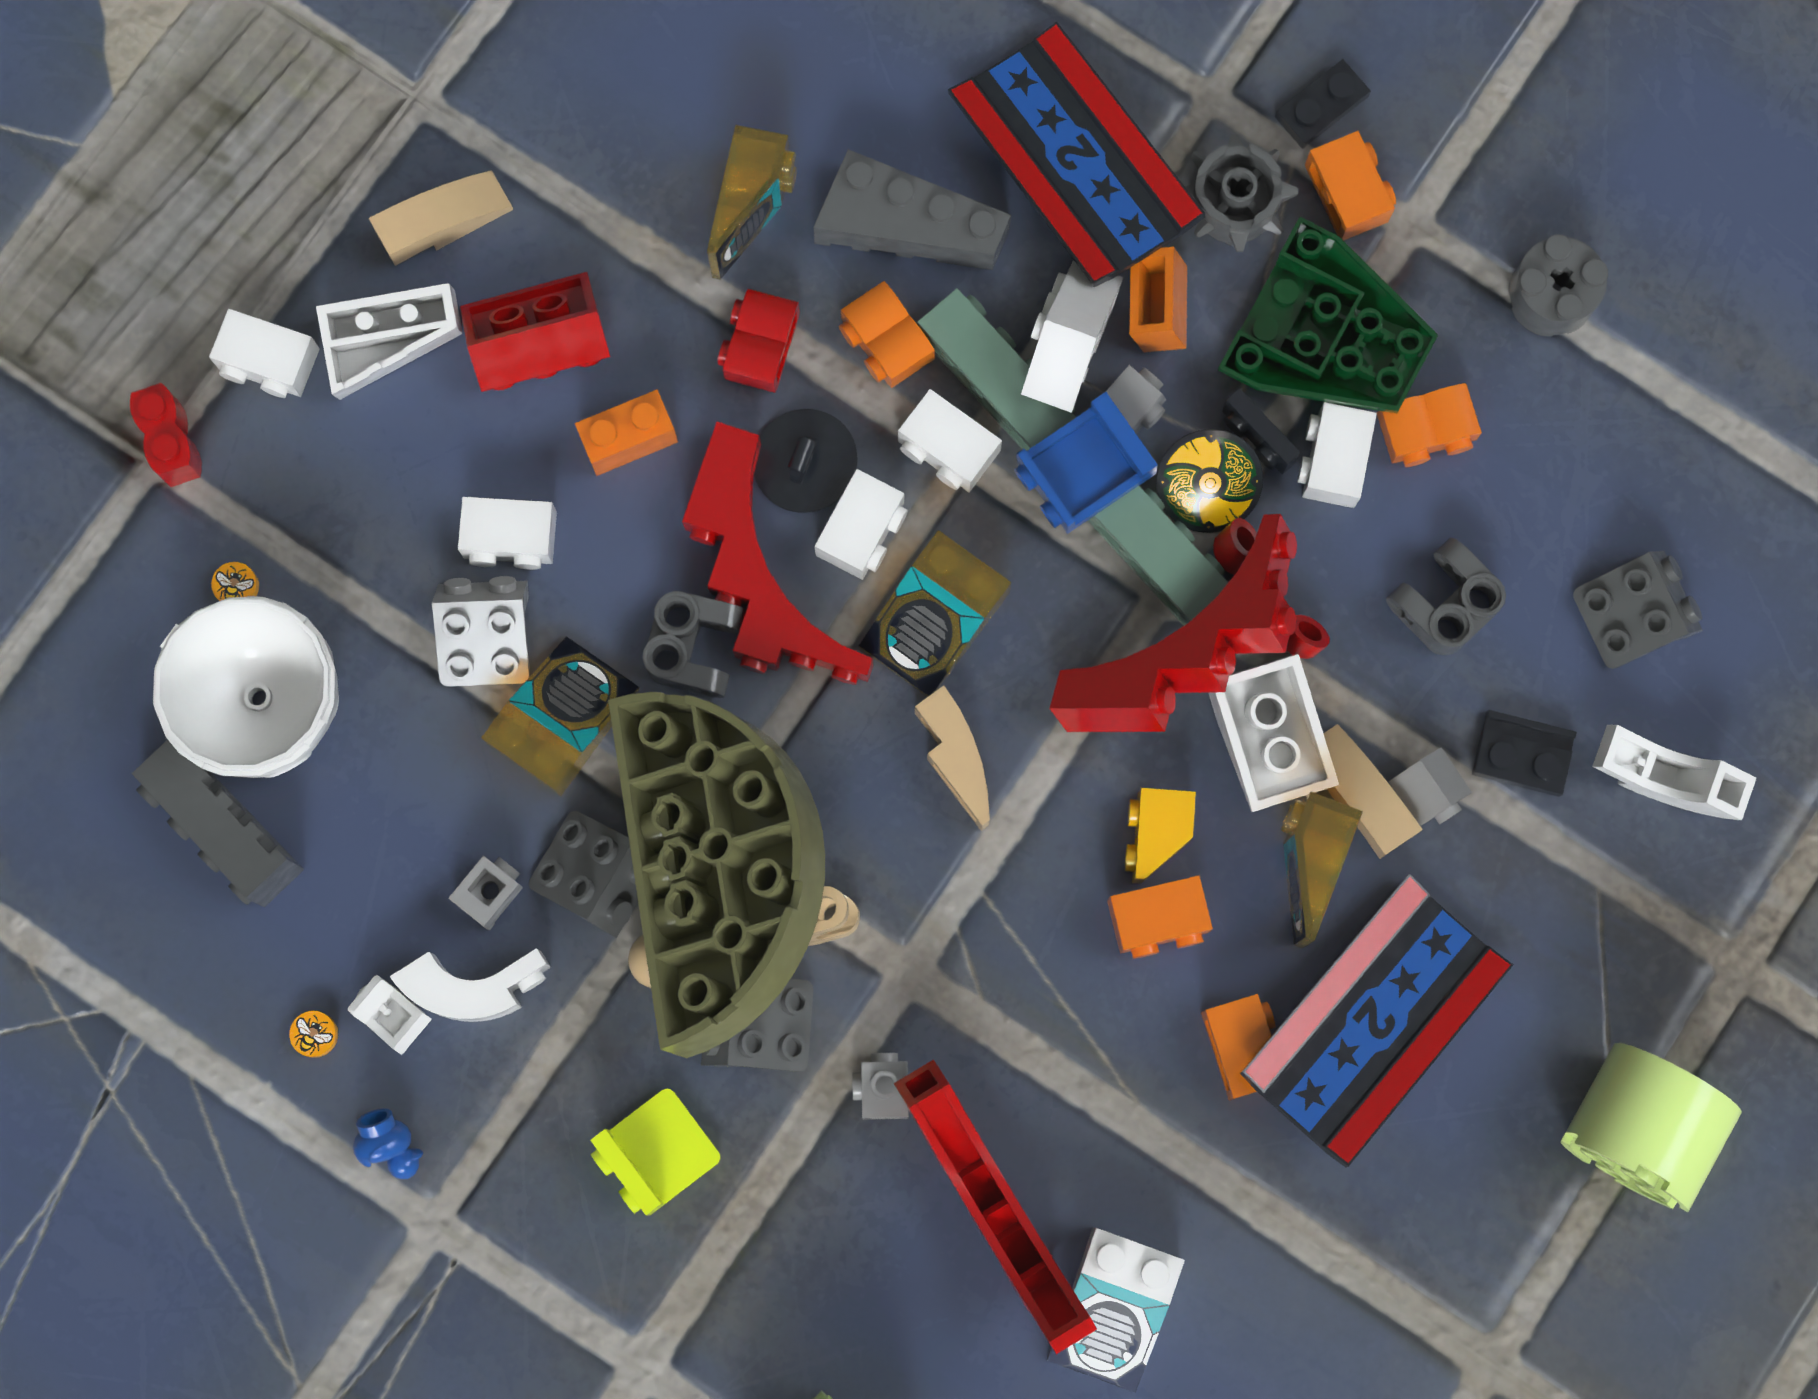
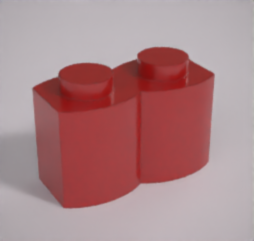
[718,289,800,393]
[130,383,202,487]

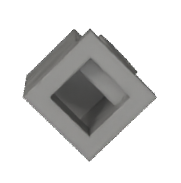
[448,855,523,931]

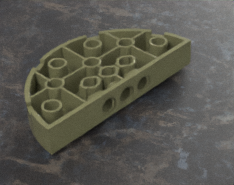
[608,692,825,1058]

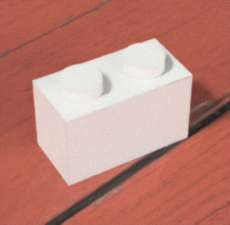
[209,309,320,398]
[898,389,1002,493]
[1297,402,1377,508]
[815,469,908,580]
[458,497,557,570]

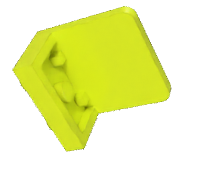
[590,1089,721,1216]

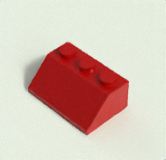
[460,272,610,392]

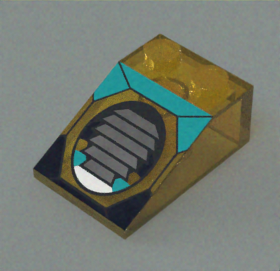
[707,125,797,280]
[859,530,1011,697]
[481,636,640,797]
[1280,791,1363,949]

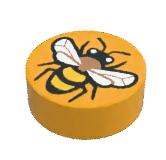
[211,562,259,601]
[289,1011,338,1058]

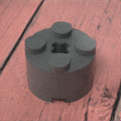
[1509,234,1608,336]

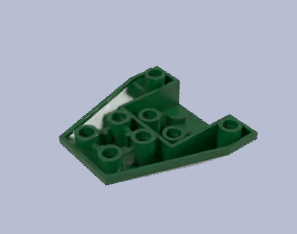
[1218,217,1438,414]

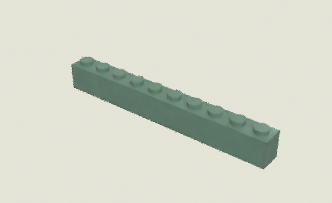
[917,288,1228,626]

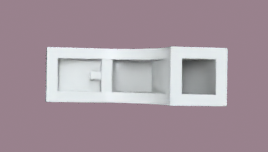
[1592,725,1756,820]
[390,948,551,1022]

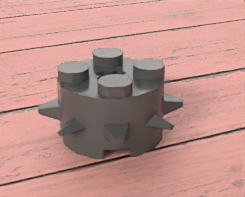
[1185,134,1298,252]

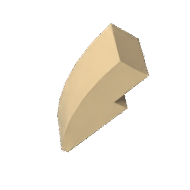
[369,170,513,266]
[915,685,990,831]
[1323,724,1423,859]

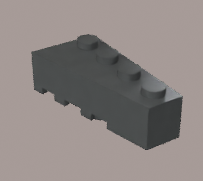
[813,149,1011,270]
[131,740,304,908]

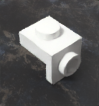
[348,975,432,1055]

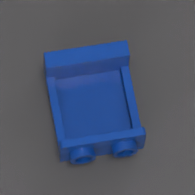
[1014,392,1158,534]

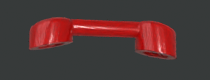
[1213,518,1330,659]

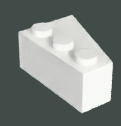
[1021,260,1123,413]
[316,283,463,400]

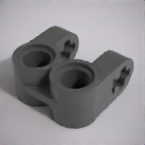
[1386,538,1506,655]
[643,591,746,698]

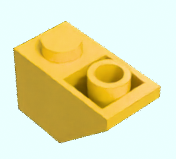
[1125,788,1196,884]

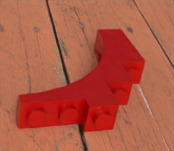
[682,422,874,685]
[1049,514,1297,732]
[893,1059,1097,1355]

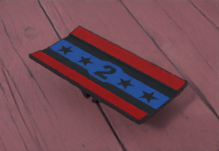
[948,22,1205,287]
[1240,874,1513,1168]

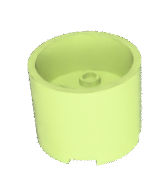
[1561,1043,1742,1212]

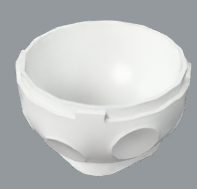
[153,596,339,778]

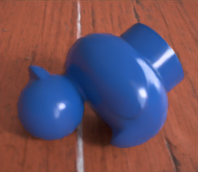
[353,1109,423,1179]

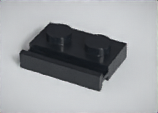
[1472,710,1577,797]

